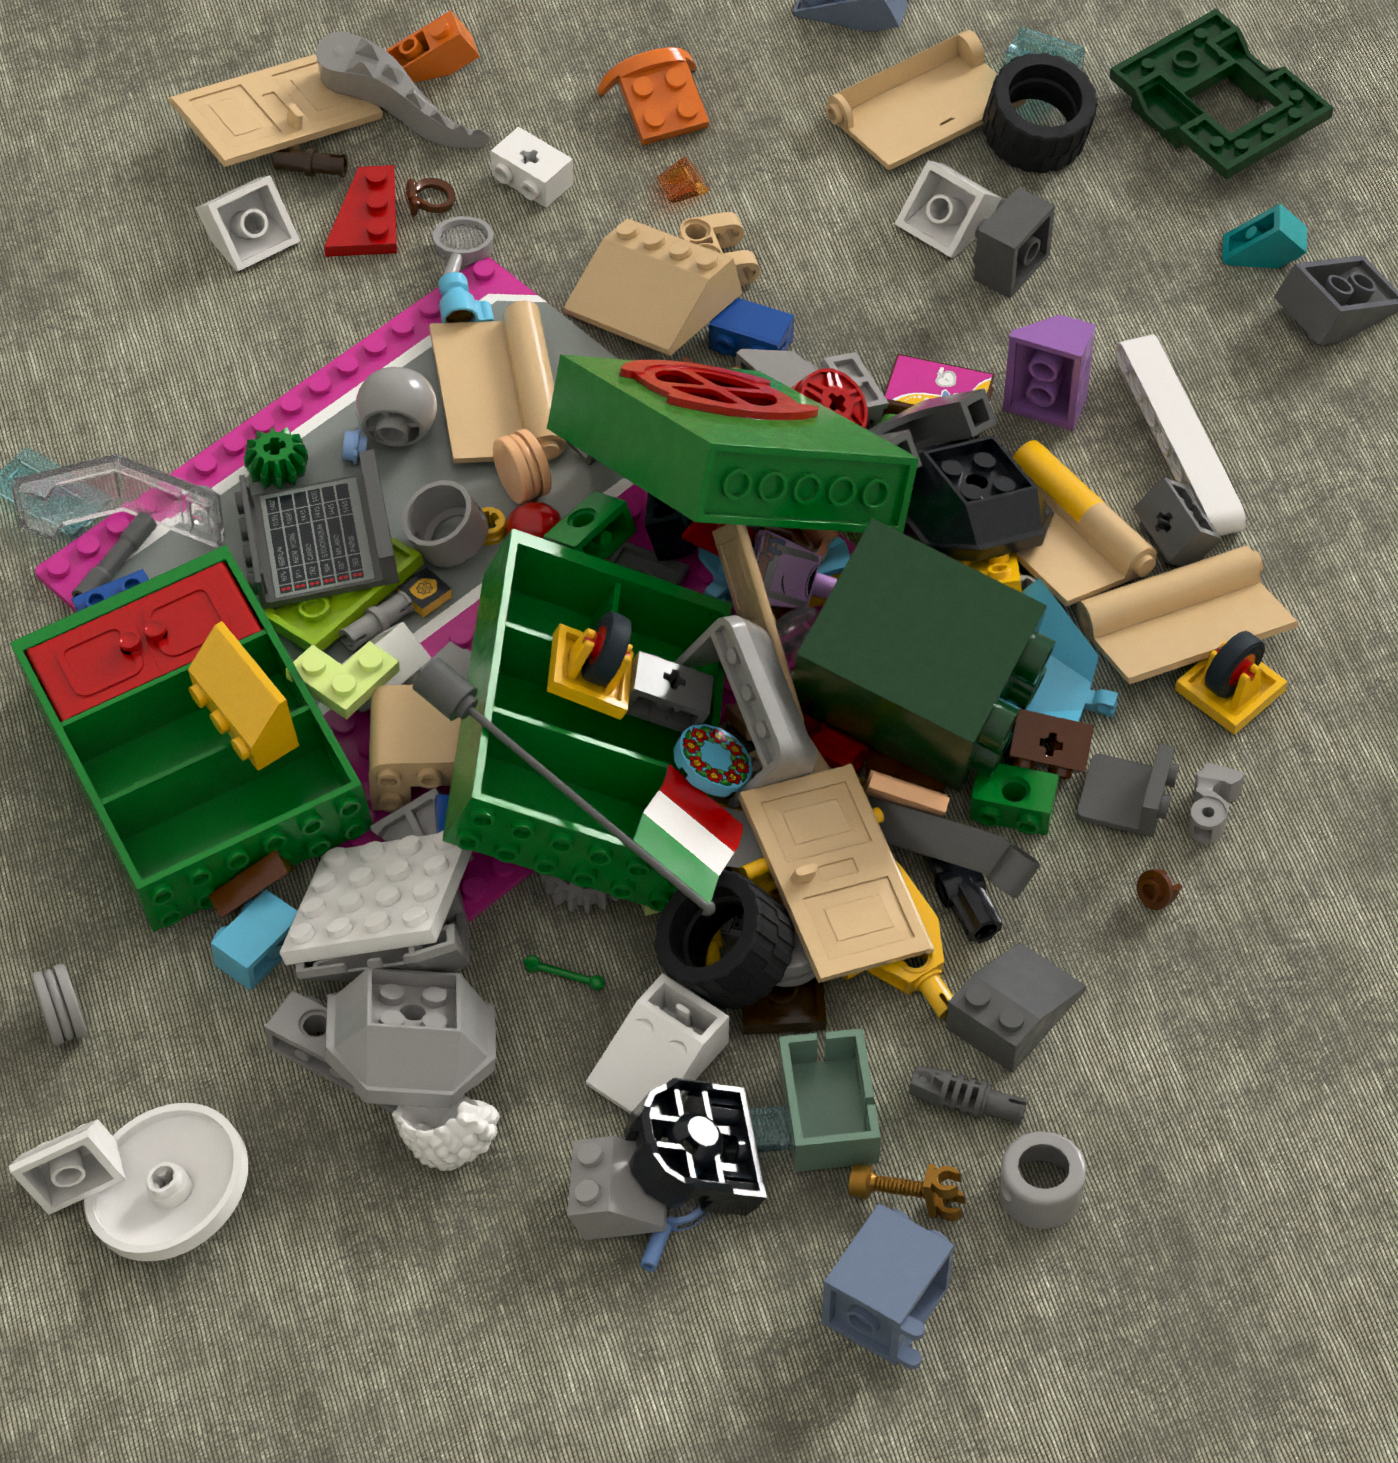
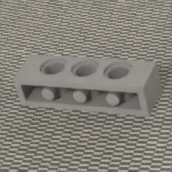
[264,990,398,1113]

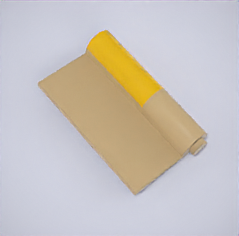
[1013,440,1157,607]

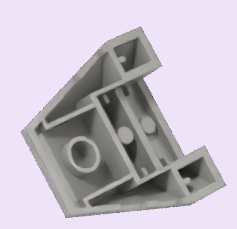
[296,886,470,982]

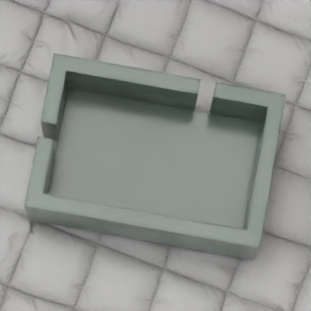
[778,1028,881,1172]

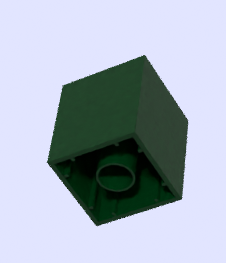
[793,518,1056,792]

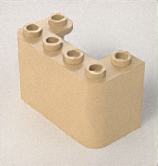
[368,685,461,812]

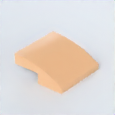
[863,770,950,818]

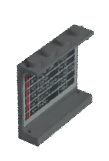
[234,449,400,609]

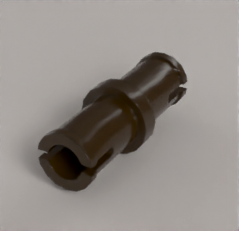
[273,148,348,177]

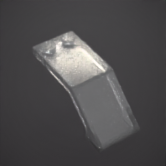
[11,454,225,548]

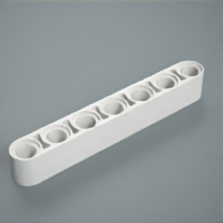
[1116,334,1246,536]

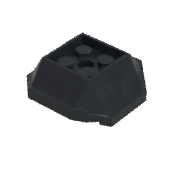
[903,435,1054,562]

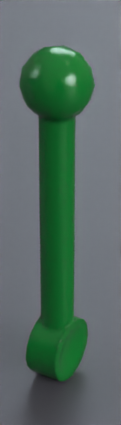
[524,955,605,991]

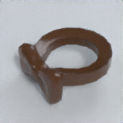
[406,177,456,216]

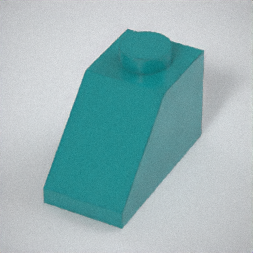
[1222,203,1307,269]

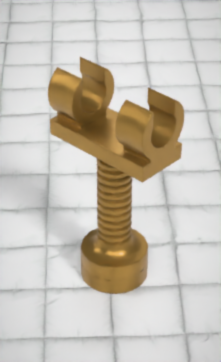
[849,1163,966,1221]

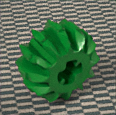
[243,426,309,490]

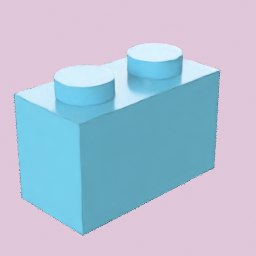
[211,889,298,991]

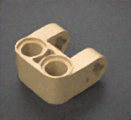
[679,212,761,286]

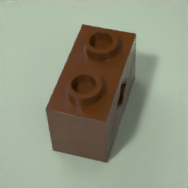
[1002,708,1094,779]

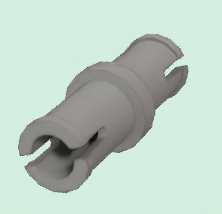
[339,590,414,651]

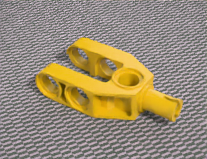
[867,861,953,1019]

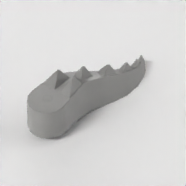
[316,31,492,149]

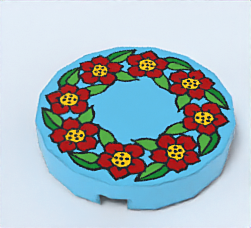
[673,724,753,797]

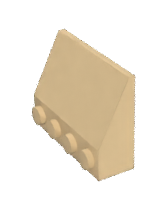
[563,218,742,356]

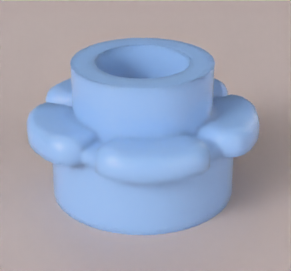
[342,428,367,465]

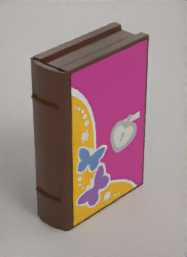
[881,354,995,438]

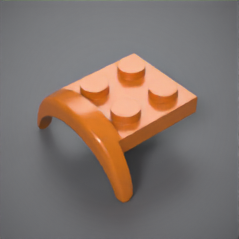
[597,47,709,145]

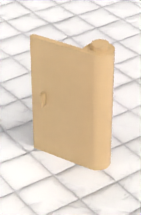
[429,300,566,464]
[1076,545,1298,685]

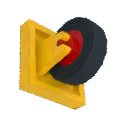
[547,612,633,720]
[1175,631,1288,735]

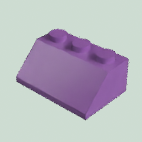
[1003,315,1096,431]

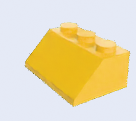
[188,621,299,771]

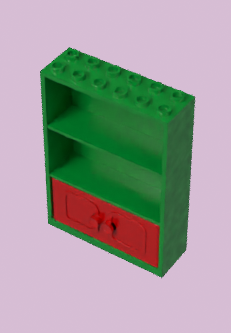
[10,545,373,932]

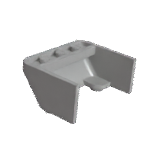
[674,615,817,809]

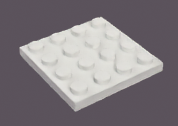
[279,831,472,965]

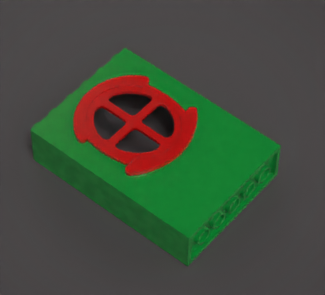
[547,354,919,533]

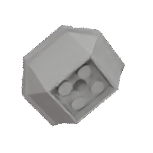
[325,968,496,1108]

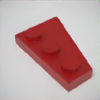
[324,165,397,257]

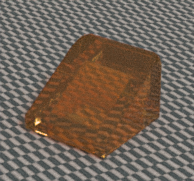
[657,156,710,203]

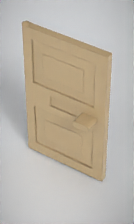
[168,54,383,167]
[712,524,804,722]
[738,764,935,983]

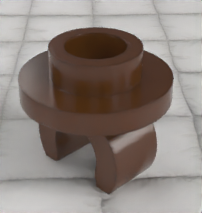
[1137,869,1182,910]

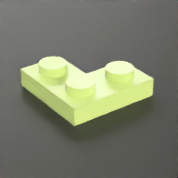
[286,641,400,720]

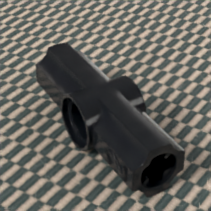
[923,855,1002,944]

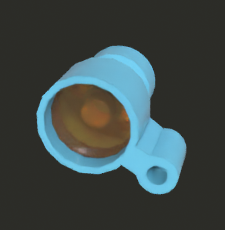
[438,272,495,323]

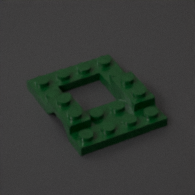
[1109,9,1333,179]

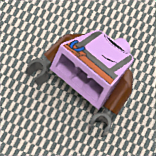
[726,525,837,623]

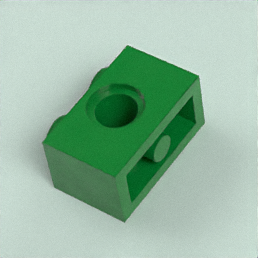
[543,491,637,560]
[969,763,1059,835]

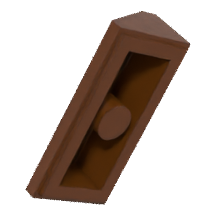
[209,850,295,918]

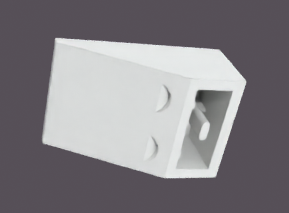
[586,973,729,1114]

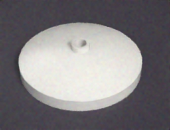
[84,1103,248,1261]

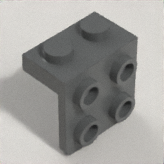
[1077,743,1180,838]

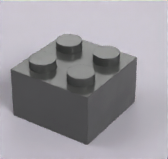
[973,187,1055,299]

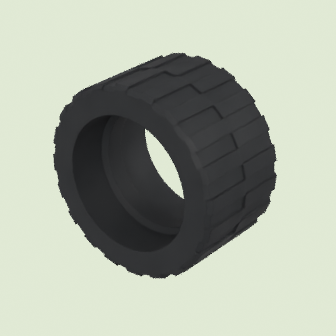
[982,52,1098,173]
[654,869,795,1010]

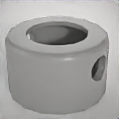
[401,480,488,567]
[998,1131,1086,1229]

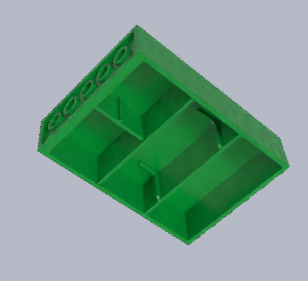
[442,528,732,912]

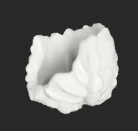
[392,1096,500,1171]

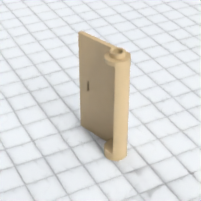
[826,30,1026,171]

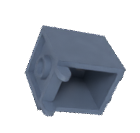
[821,1203,954,1369]

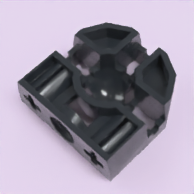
[623,1078,767,1216]

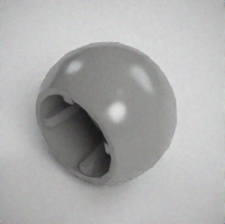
[355,367,437,447]

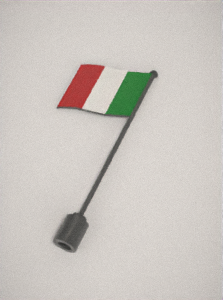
[412,657,743,916]

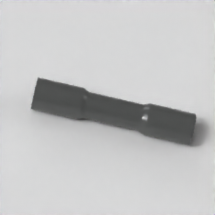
[72,512,157,597]

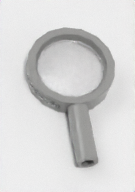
[433,216,494,276]

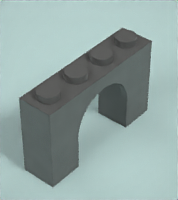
[868,388,998,468]

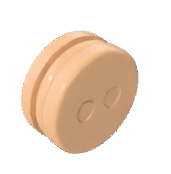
[493,429,552,504]

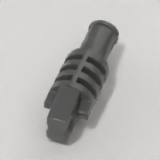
[909,1066,1028,1125]

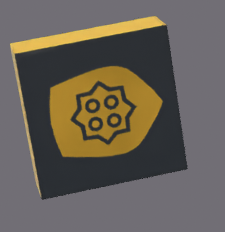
[397,567,453,618]

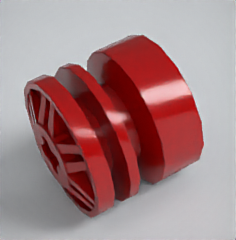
[791,368,868,428]

